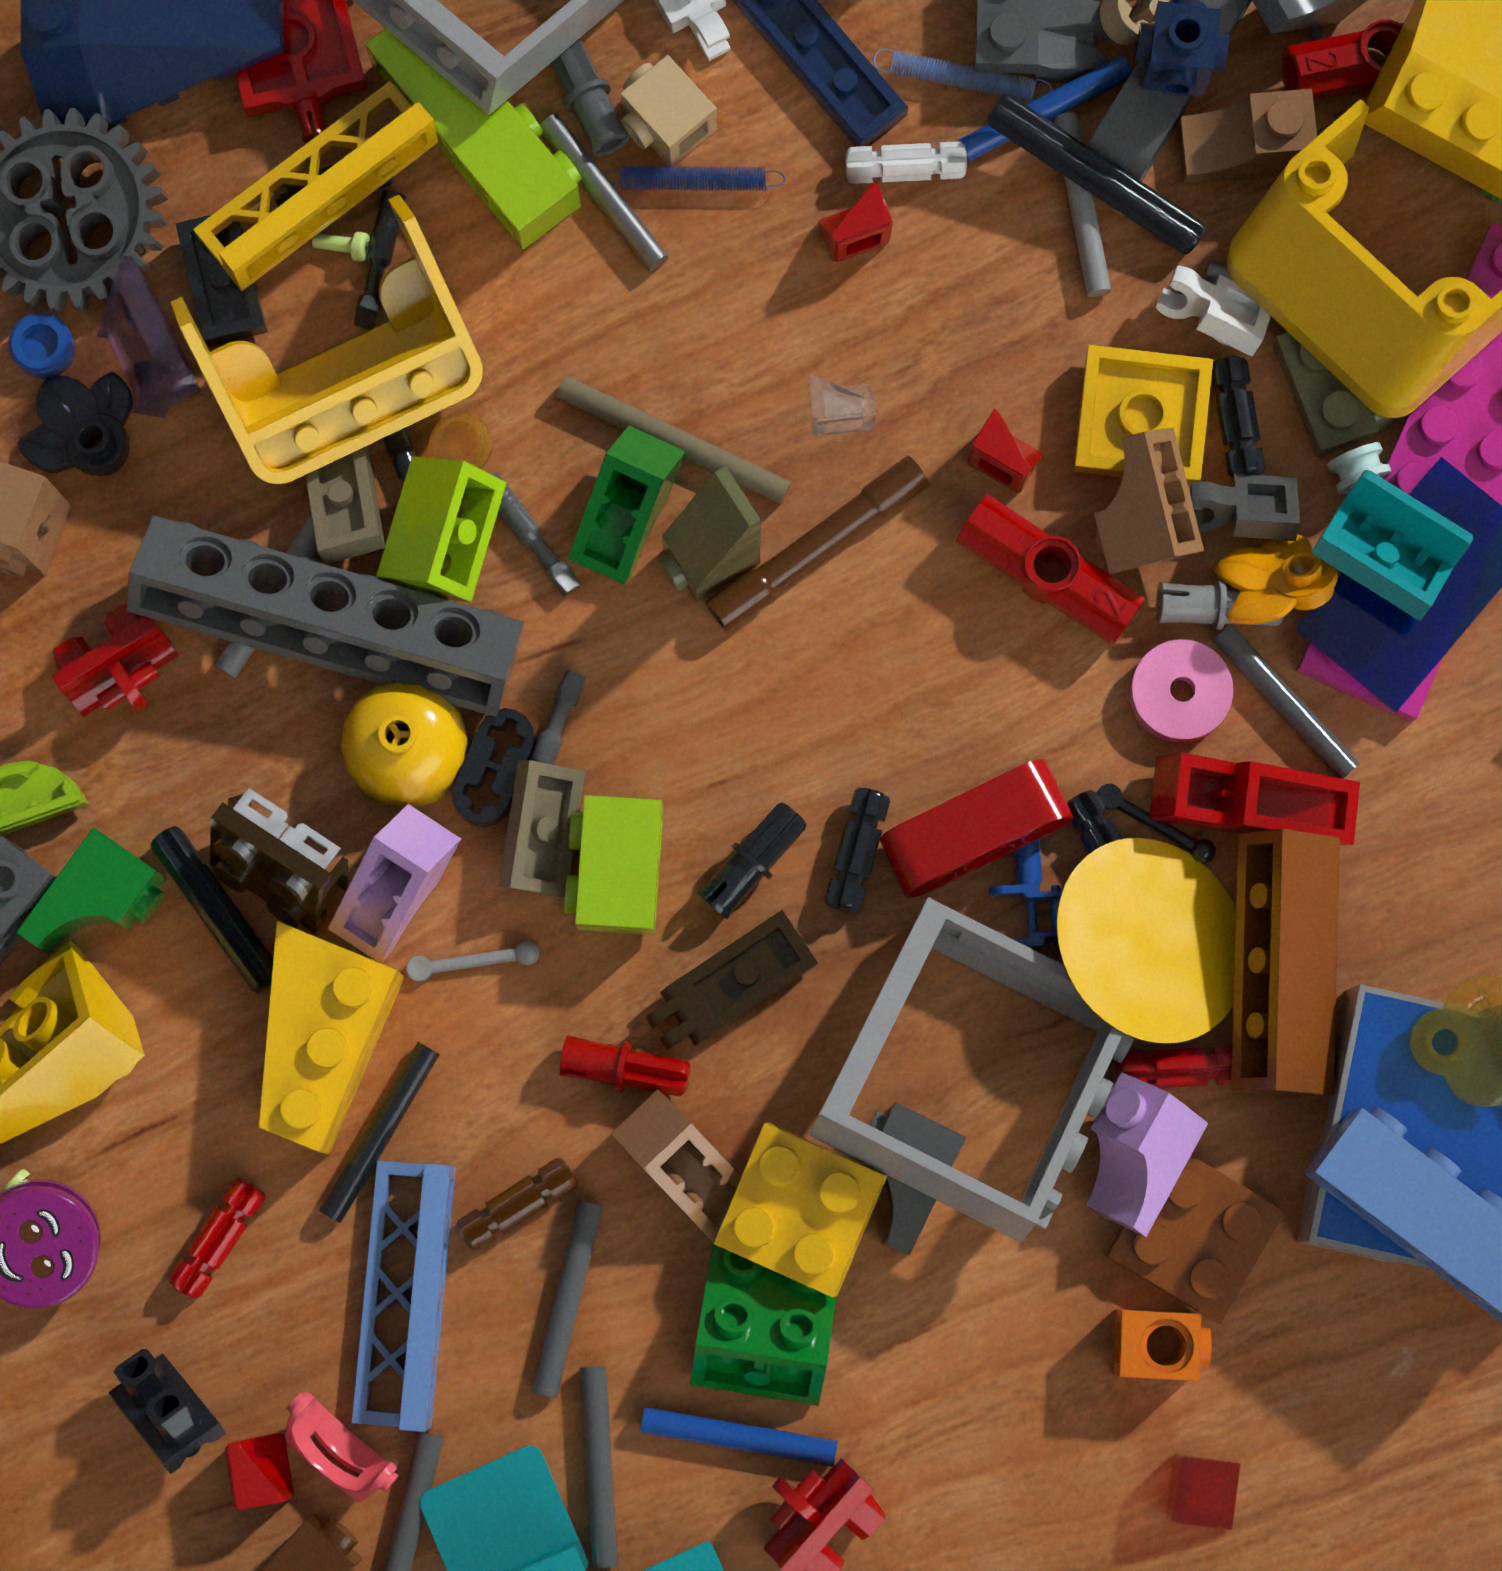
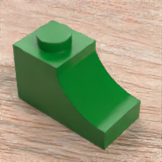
[568,425,686,585]
[16,827,167,953]

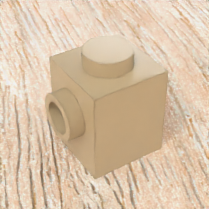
[620,54,717,167]

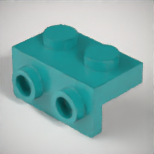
[1311,470,1473,621]

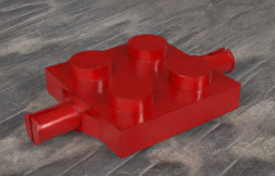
[236,0,368,143]

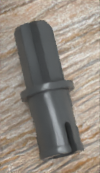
[551,38,629,156]

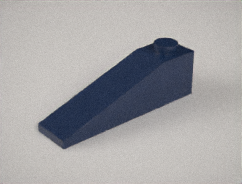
[21,0,284,130]

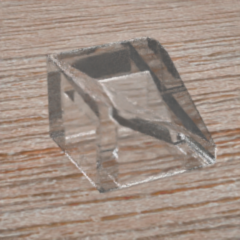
[807,375,877,436]

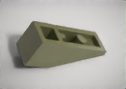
[659,465,761,602]

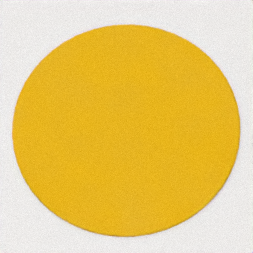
[1057,838,1236,1044]

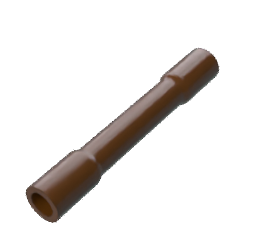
[706,455,929,633]

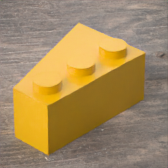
[259,921,405,1155]

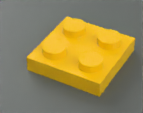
[1073,344,1213,486]
[714,1122,888,1298]

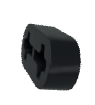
[453,708,536,828]

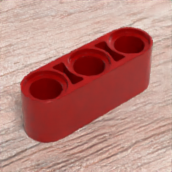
[879,759,1073,898]

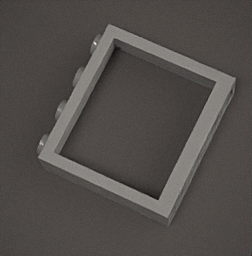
[352,0,624,115]
[809,897,1134,1243]

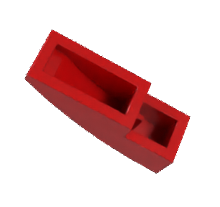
[1149,752,1360,846]

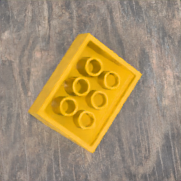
[1364,0,1502,199]

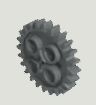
[0,108,169,314]

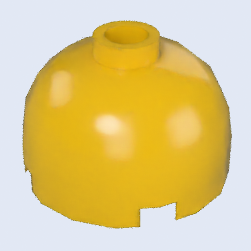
[341,683,470,808]

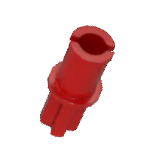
[559,1035,691,1097]

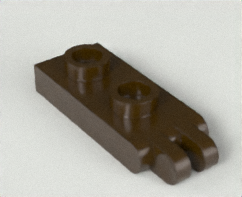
[645,910,818,1050]

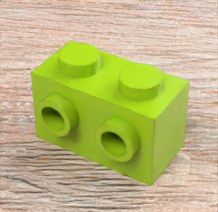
[376,457,507,602]
[565,795,664,935]

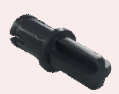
[696,802,807,920]

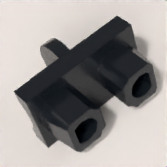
[108,1348,226,1474]

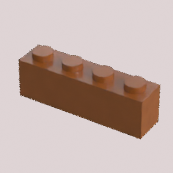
[1231,829,1340,1097]

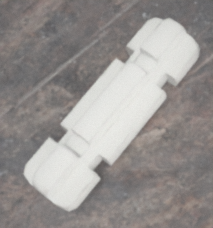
[845,141,967,184]

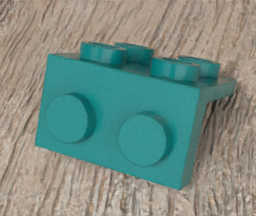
[420,1445,589,1571]

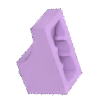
[328,804,461,963]
[1086,1072,1208,1237]

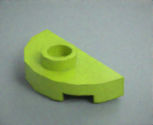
[0,760,89,836]

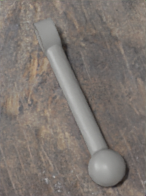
[406,940,540,982]

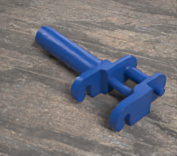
[989,840,1063,950]

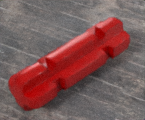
[1116,1046,1232,1089]
[169,1178,265,1299]

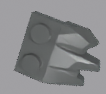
[975,0,1111,84]

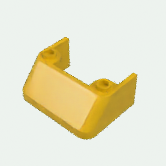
[1226,99,1502,418]
[171,195,483,484]

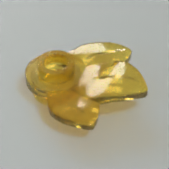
[1409,975,1502,1107]

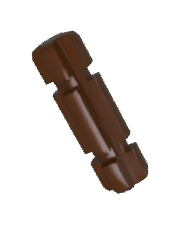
[456,1158,577,1250]

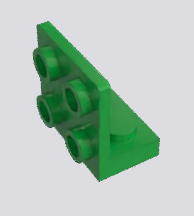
[690,1243,836,1406]

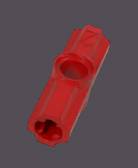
[1281,19,1404,99]
[956,494,1145,646]

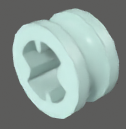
[1327,442,1392,494]

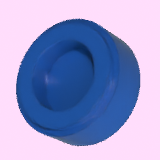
[9,313,76,379]

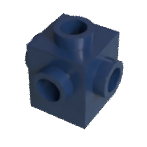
[1135,0,1229,97]

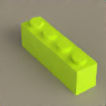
[365,28,582,250]

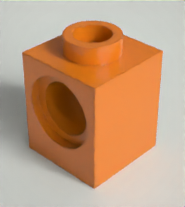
[1112,1309,1212,1381]

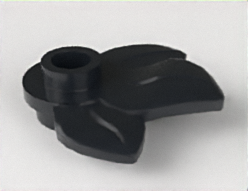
[17,371,133,476]

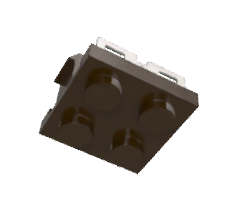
[210,788,349,933]

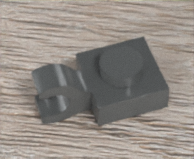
[1190,473,1300,541]

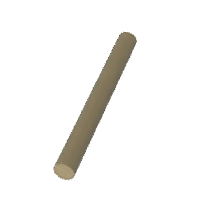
[556,375,791,504]

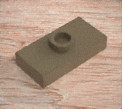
[305,446,385,564]
[498,760,586,897]

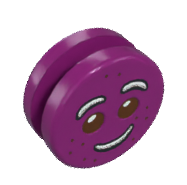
[0,1179,101,1308]

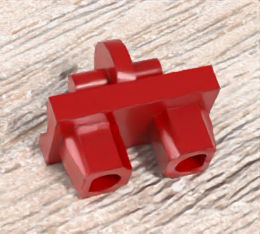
[52,602,179,717]
[764,1458,886,1571]

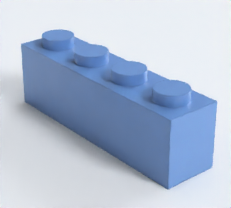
[1304,1107,1502,1324]

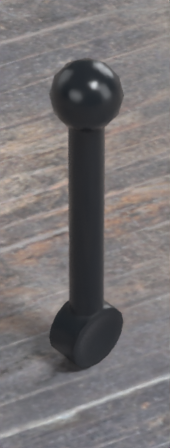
[1097,784,1216,863]

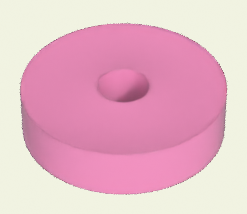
[1129,639,1233,743]

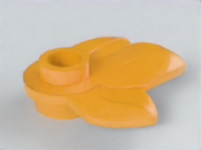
[1213,534,1338,624]

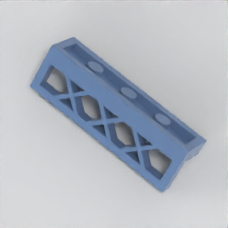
[352,1160,456,1432]

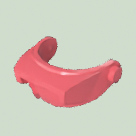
[285,1391,399,1502]

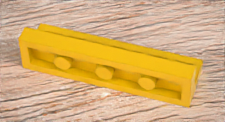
[193,80,438,291]

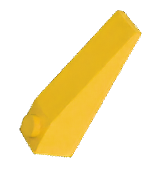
[0,940,145,1144]

